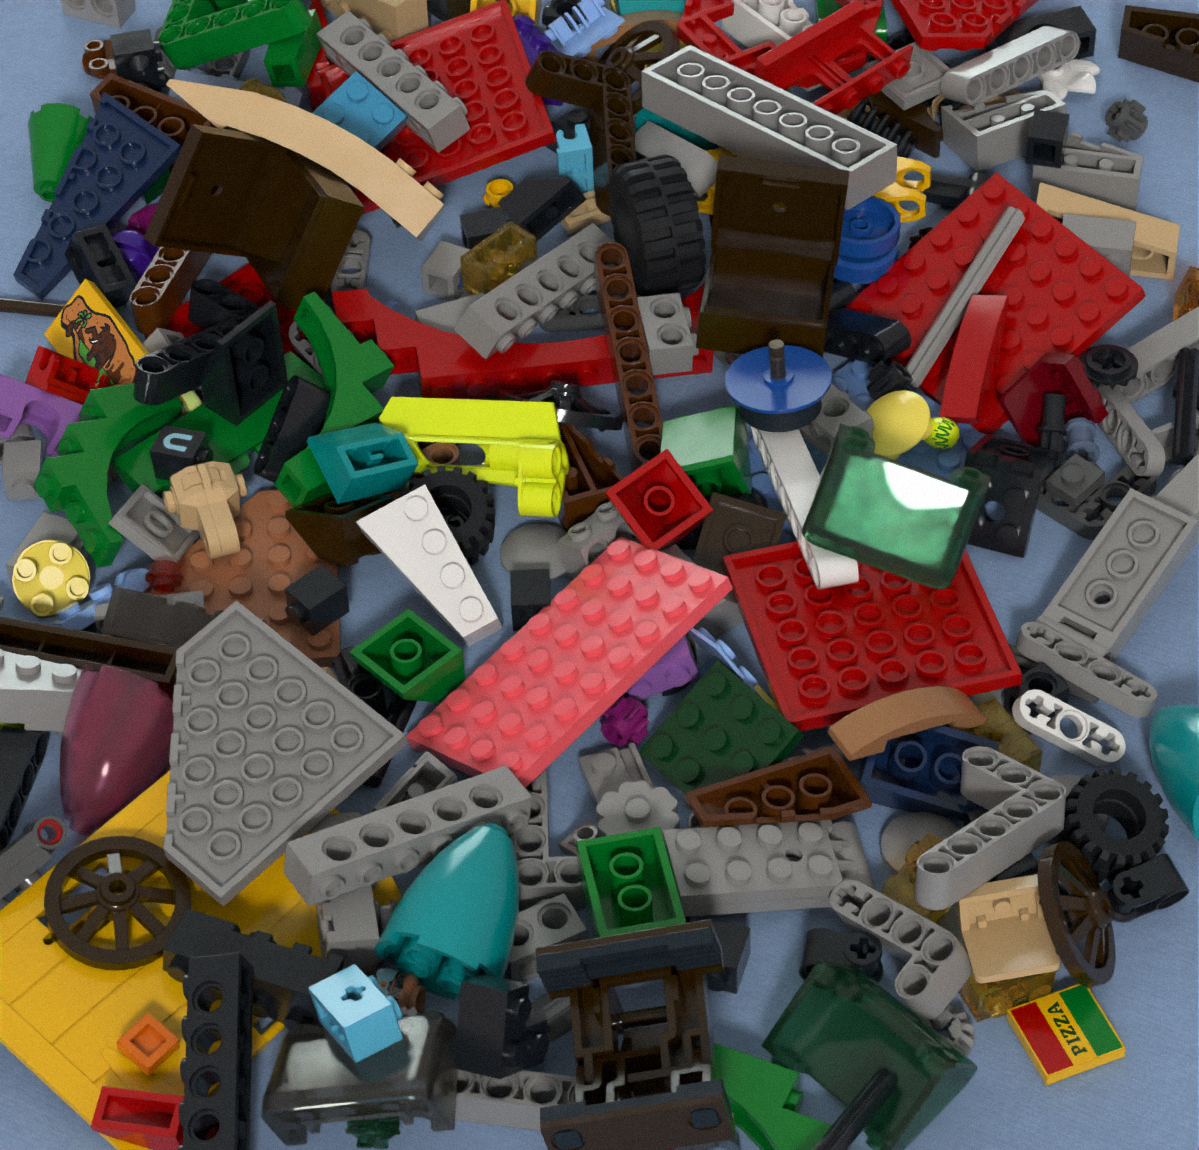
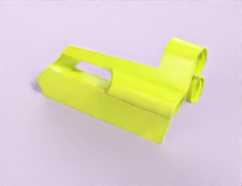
[379,396,569,518]

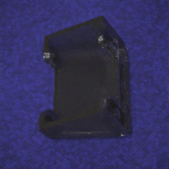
[261,1010,458,1146]

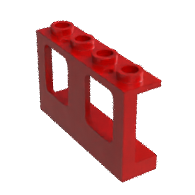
[754,0,913,115]

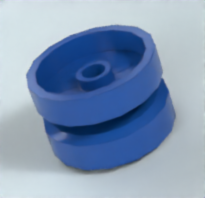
[834,196,901,283]

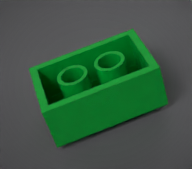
[576,827,686,938]

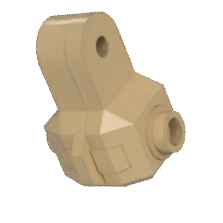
[163,461,247,560]

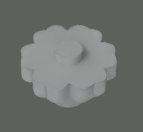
[596,780,680,837]

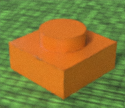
[117,1013,180,1076]

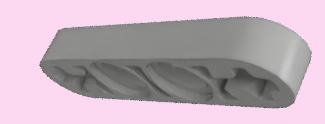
[1093,384,1165,477]
[1016,622,1158,718]

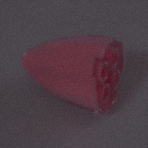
[59,664,174,837]

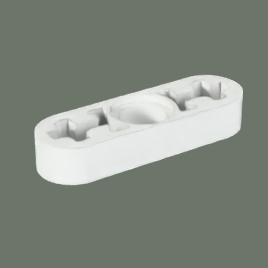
[1012,689,1126,767]

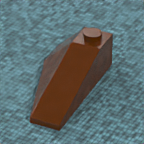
[684,746,872,827]

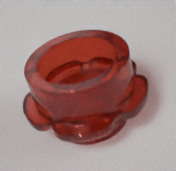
[145,560,184,593]

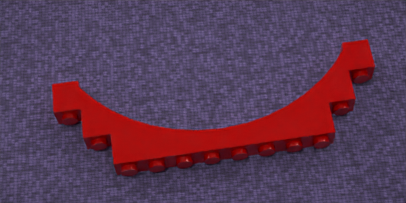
[332,283,714,399]

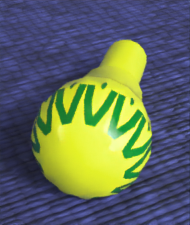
[923,417,960,450]

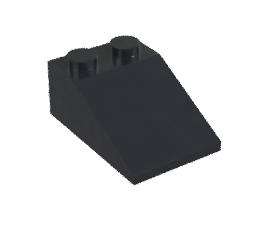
[200,301,288,426]

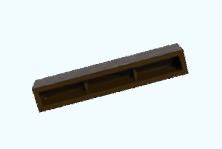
[0,616,179,706]

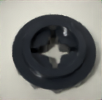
[1079,344,1138,390]

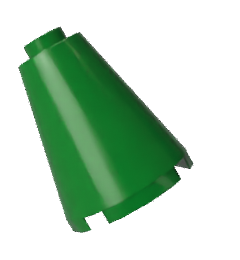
[28,103,93,202]

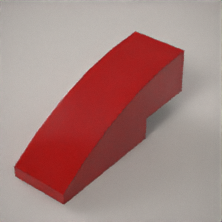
[91,1086,219,1150]

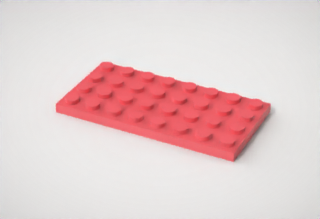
[406,536,733,788]

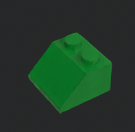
[349,608,465,703]

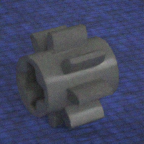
[1105,99,1148,143]

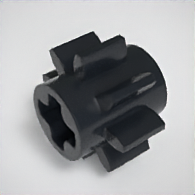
[867,360,913,400]

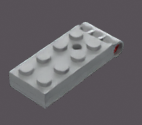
[1035,488,1199,662]
[662,820,876,917]

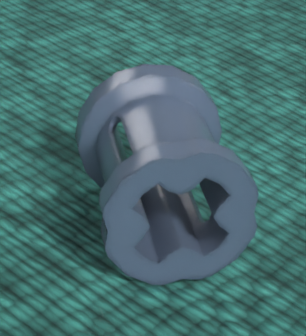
[1063,417,1100,463]

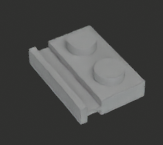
[578,742,654,807]

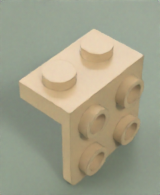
[957,874,1061,983]

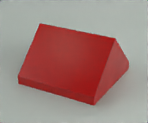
[604,449,713,551]

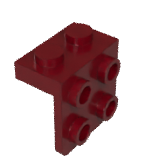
[1000,353,1109,447]

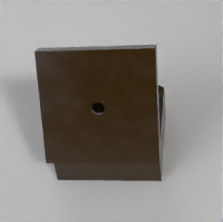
[144,124,365,311]
[696,154,850,358]

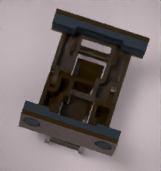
[535,919,736,1150]

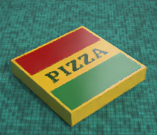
[1006,984,1126,1086]

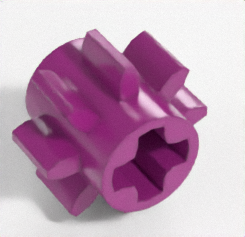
[599,697,650,746]

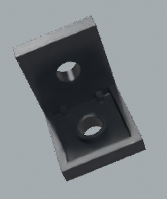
[953,434,1060,558]

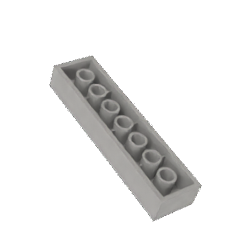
[641,45,897,210]

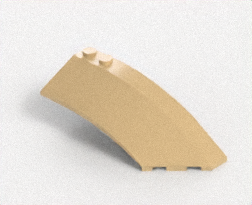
[166,79,445,241]

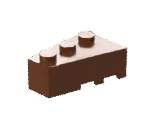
[558,422,625,532]

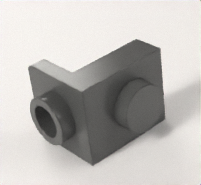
[1046,453,1105,509]

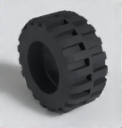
[608,154,706,297]

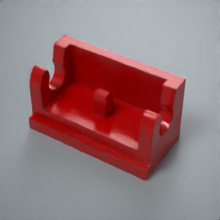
[25,346,110,405]

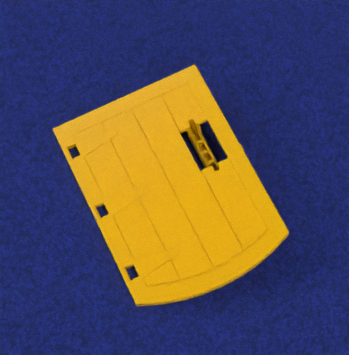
[0,770,402,1150]

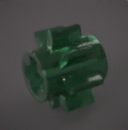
[345,1095,401,1149]

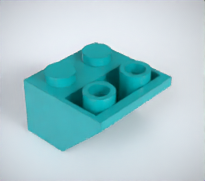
[307,423,418,504]

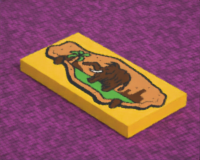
[44,279,150,388]

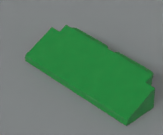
[111,351,326,494]

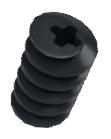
[847,98,919,158]

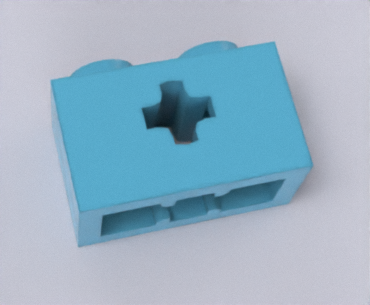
[308,964,403,1063]

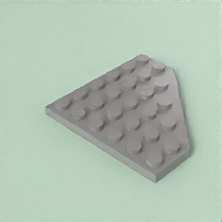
[164,600,407,907]

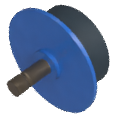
[725,340,832,432]

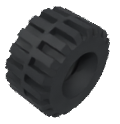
[401,466,495,566]
[1056,768,1169,885]

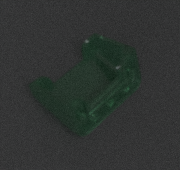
[802,423,991,589]
[761,960,978,1150]

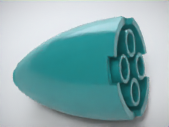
[1149,704,1199,840]
[375,823,519,1000]

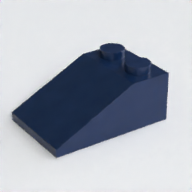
[857,725,1000,819]

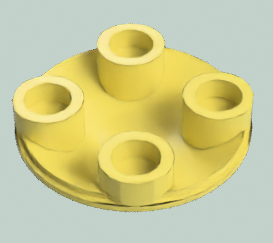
[866,390,933,461]
[12,540,91,617]

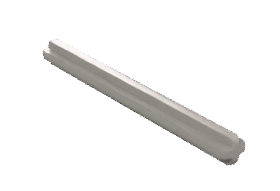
[905,206,1025,389]

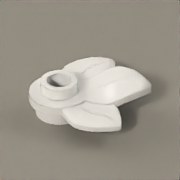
[1038,59,1100,100]

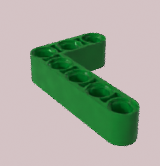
[157,0,313,70]

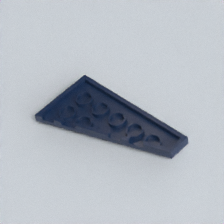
[13,92,181,300]

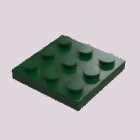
[638,660,805,794]

